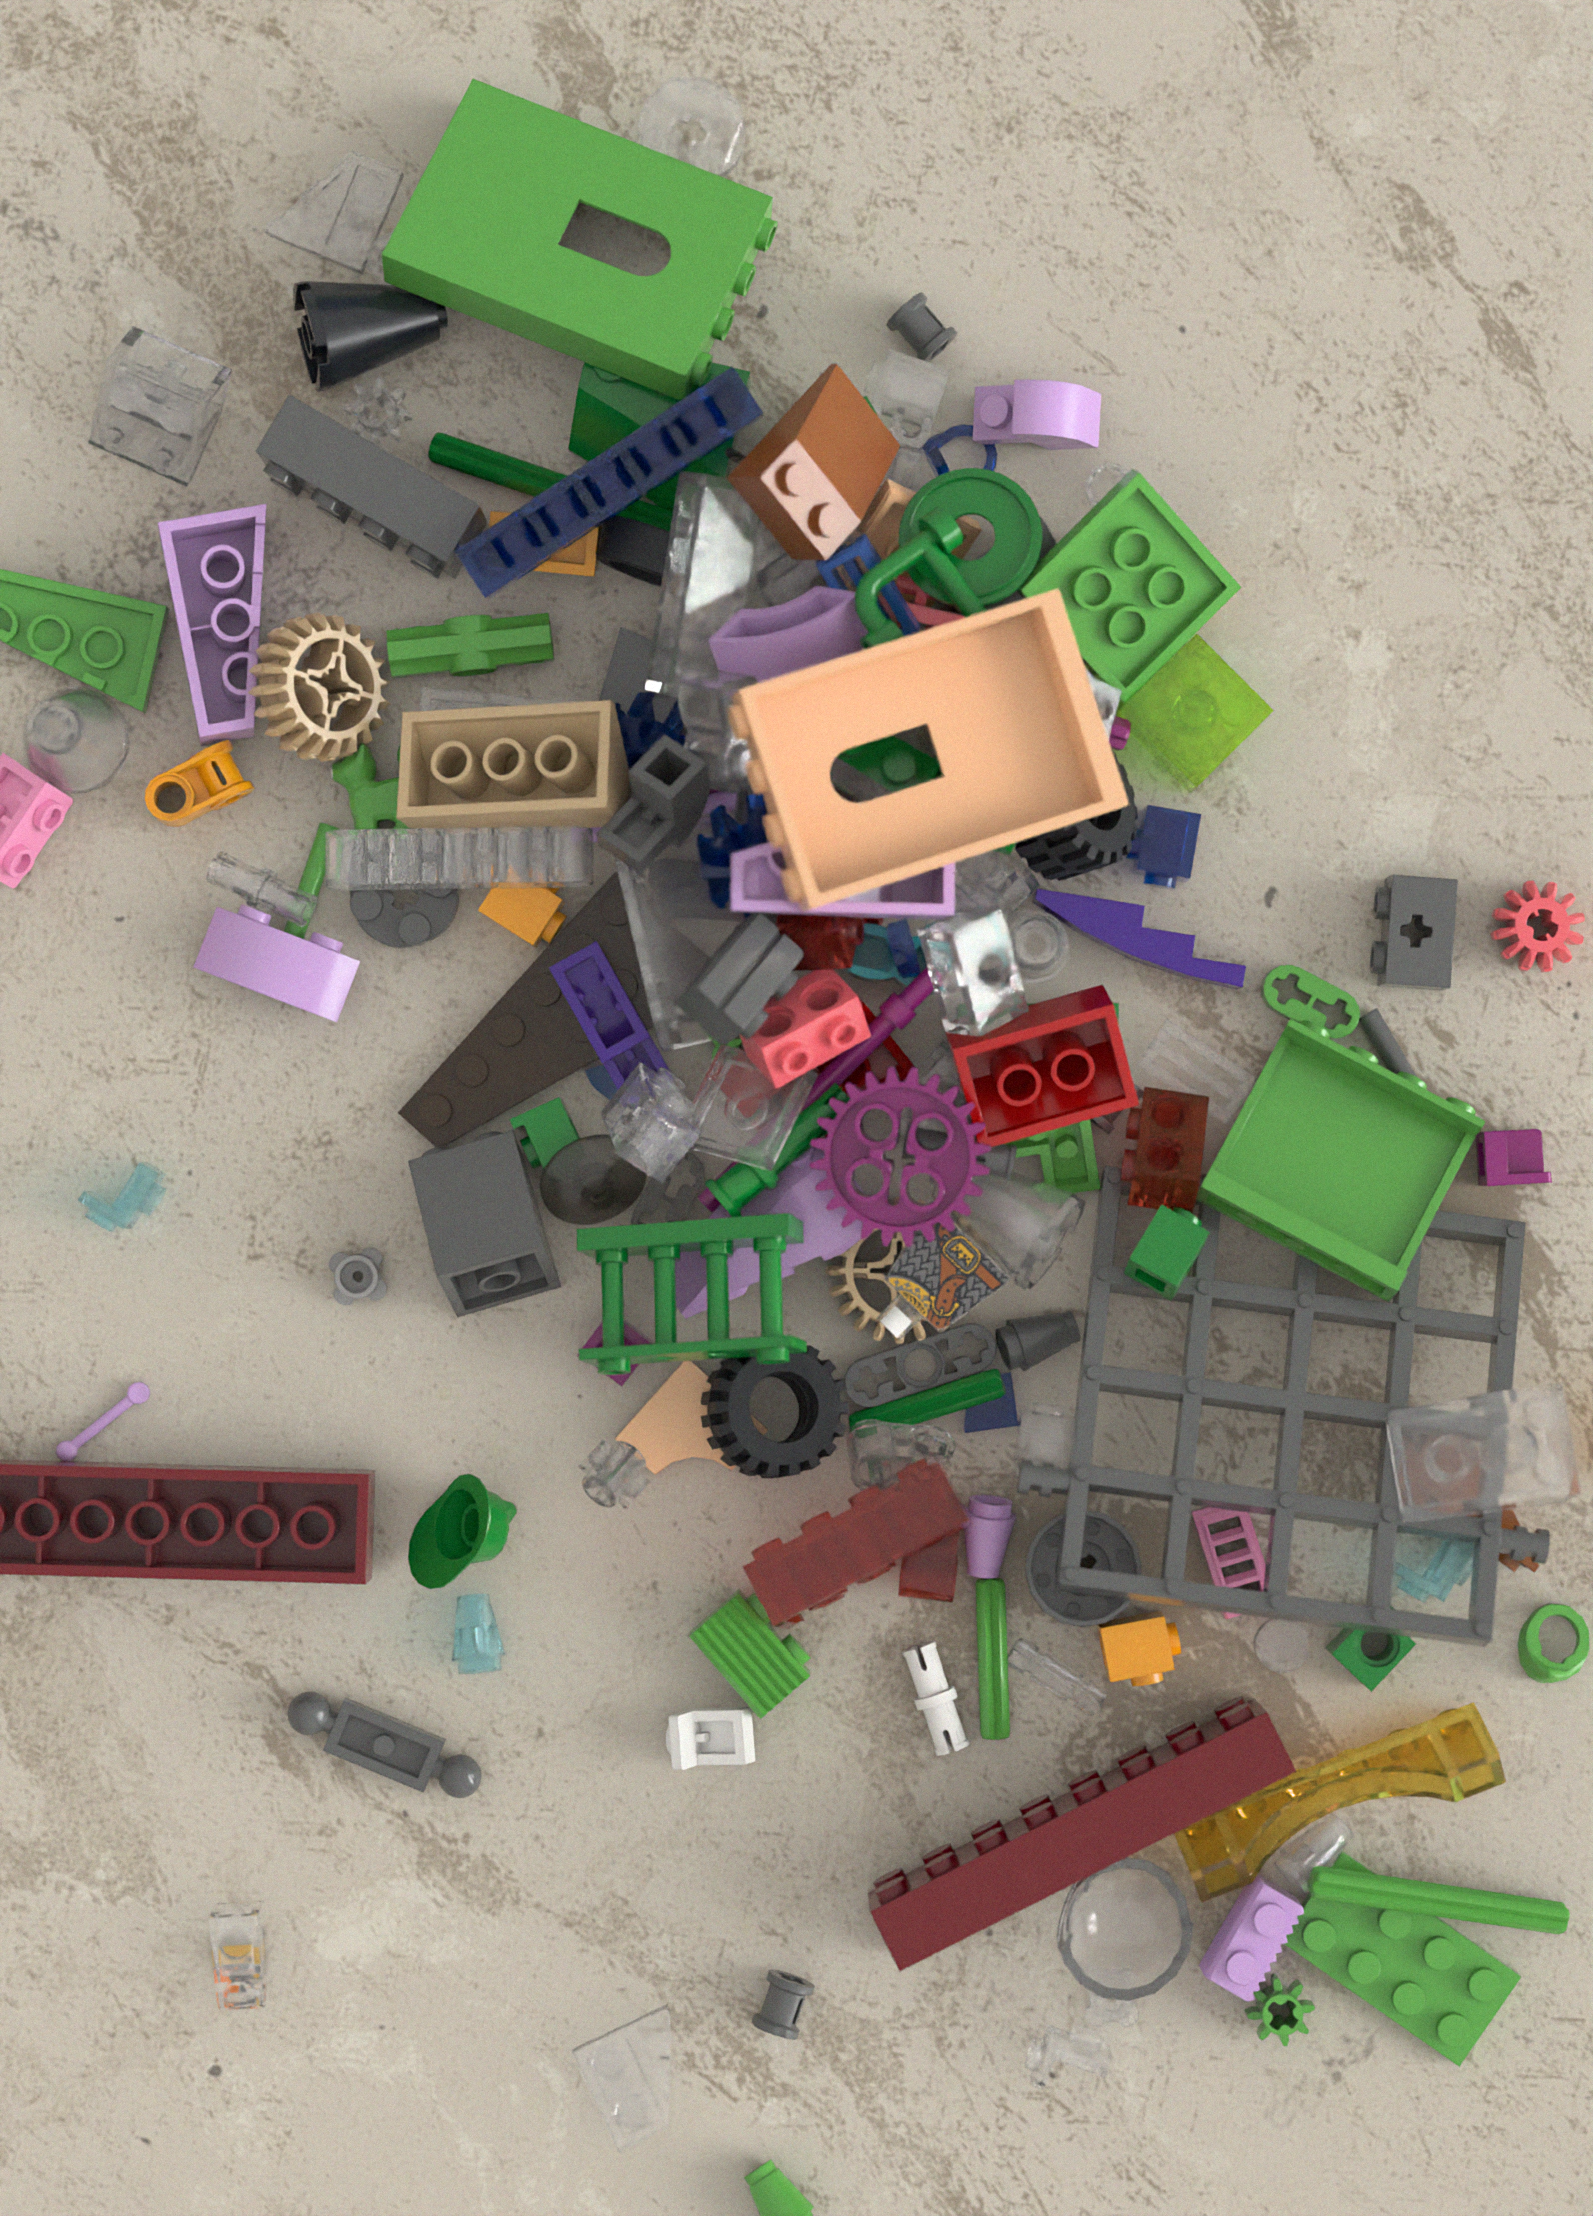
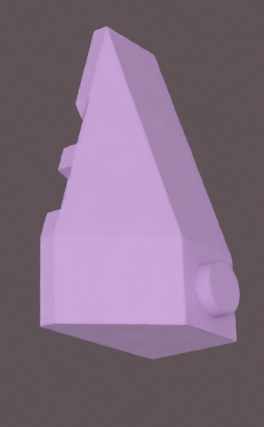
[730,842,955,919]
[675,1146,864,1318]

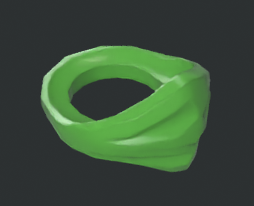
[1517,1603,1589,1683]

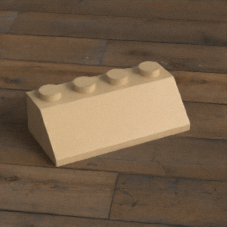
[397,700,629,836]

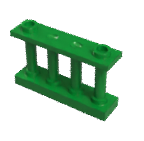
[577,1213,807,1375]

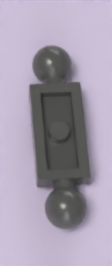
[287,1692,482,1798]

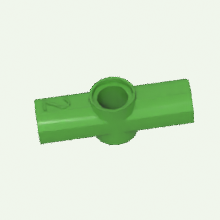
[386,613,554,678]

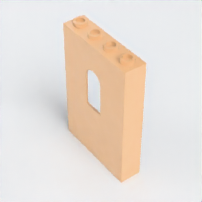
[727,589,1129,912]

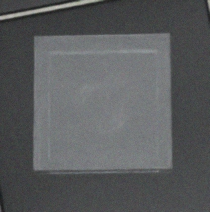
[674,1044,818,1171]

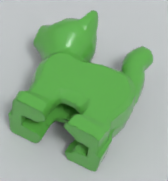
[331,743,422,843]

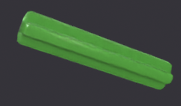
[975,1578,1010,1740]

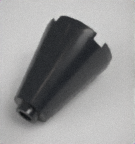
[293,281,448,392]

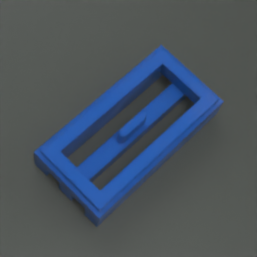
[816,533,920,637]

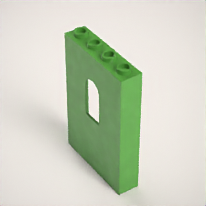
[381,79,778,402]

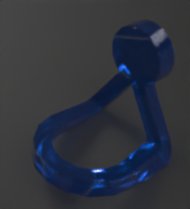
[921,424,997,477]

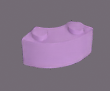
[708,585,869,695]
[193,904,360,1022]

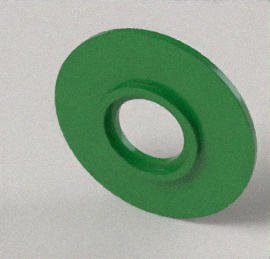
[899,468,1042,606]

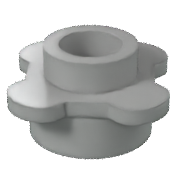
[329,1247,387,1305]

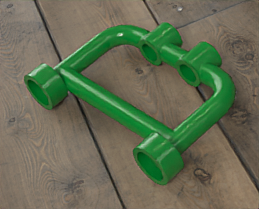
[855,506,987,650]

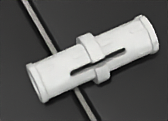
[902,1641,969,1756]

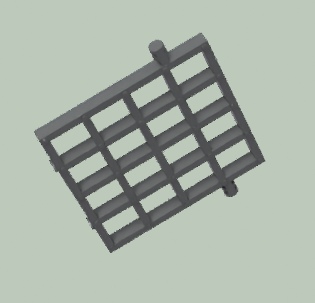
[1017,1166,1550,1647]

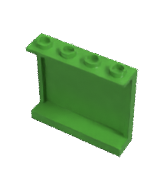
[1194,1018,1486,1302]

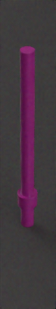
[697,965,944,1213]

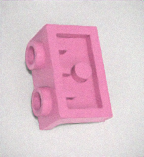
[0,753,73,888]

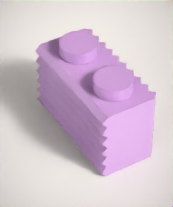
[1198,1872,1304,2002]

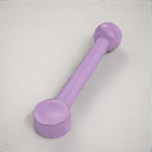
[56,1382,150,1461]

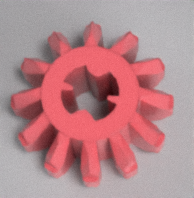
[1491,880,1585,972]

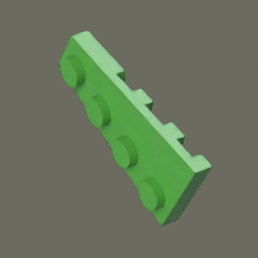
[0,569,169,714]

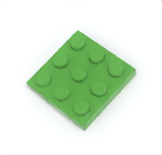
[1018,469,1242,703]

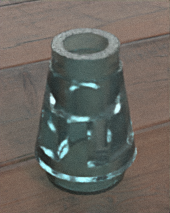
[452,1594,506,1675]

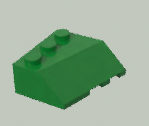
[568,362,751,540]

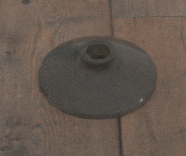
[540,1134,647,1225]

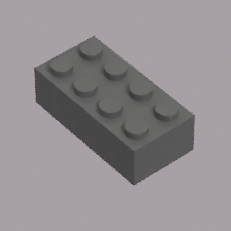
[256,394,487,579]

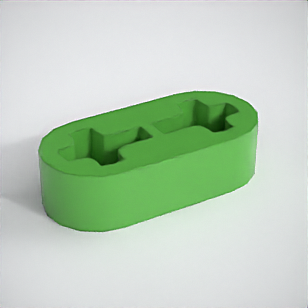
[1260,965,1360,1039]

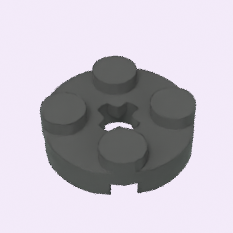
[349,839,459,949]

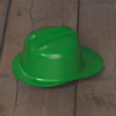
[408,1474,517,1589]

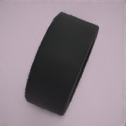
[596,516,705,593]

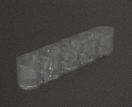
[325,826,593,891]

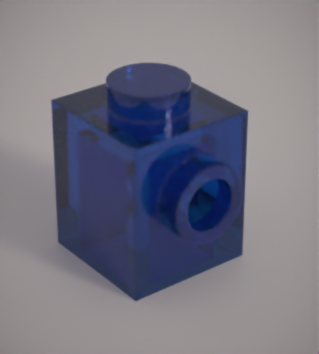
[1125,805,1201,890]

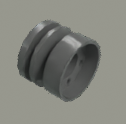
[1025,1510,1142,1627]

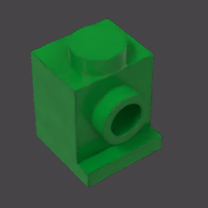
[509,1097,588,1185]

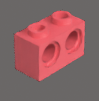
[740,963,871,1089]

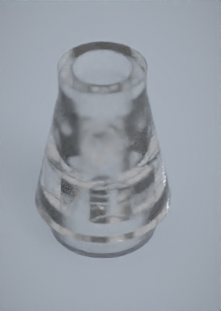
[1274,1813,1354,1894]

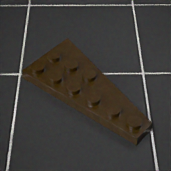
[398,871,711,1147]

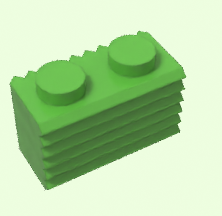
[689,1589,811,1719]

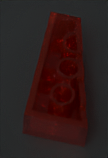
[743,1458,974,1629]

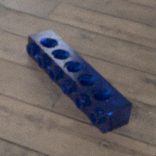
[454,366,764,599]

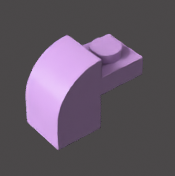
[972,380,1101,450]

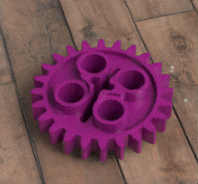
[810,1066,991,1247]

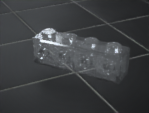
[645,471,761,705]

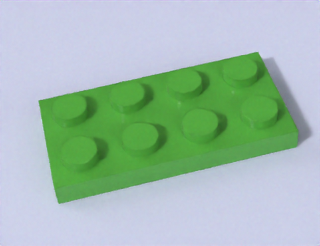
[1284,1849,1521,2067]

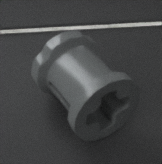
[886,292,958,366]
[752,1969,815,2040]

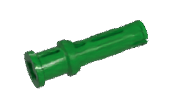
[704,1082,851,1217]

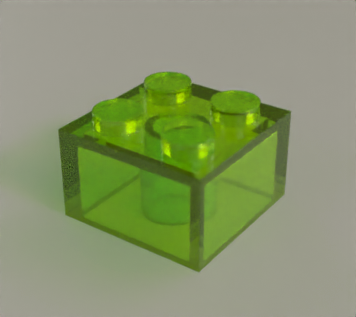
[1116,633,1274,794]

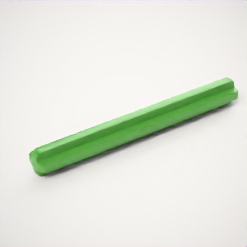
[1307,1866,1570,1935]

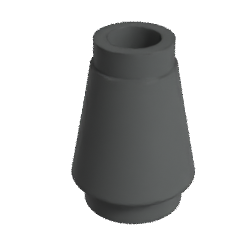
[995,1311,1080,1371]

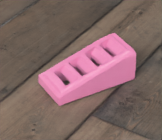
[1191,1507,1266,1619]

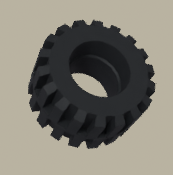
[1015,749,1138,881]
[701,1345,849,1478]

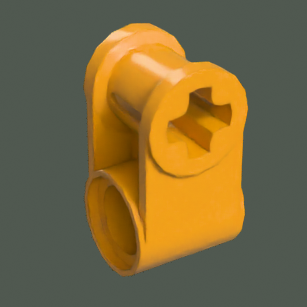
[145,740,255,827]

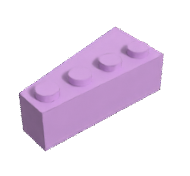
[158,504,266,746]

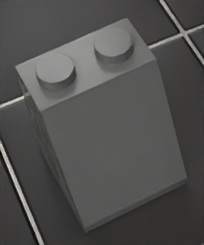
[408,1130,561,1317]

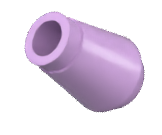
[962,1494,1017,1578]

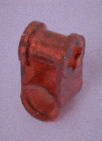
[898,1495,960,1603]

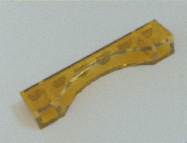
[1173,1702,1506,1903]

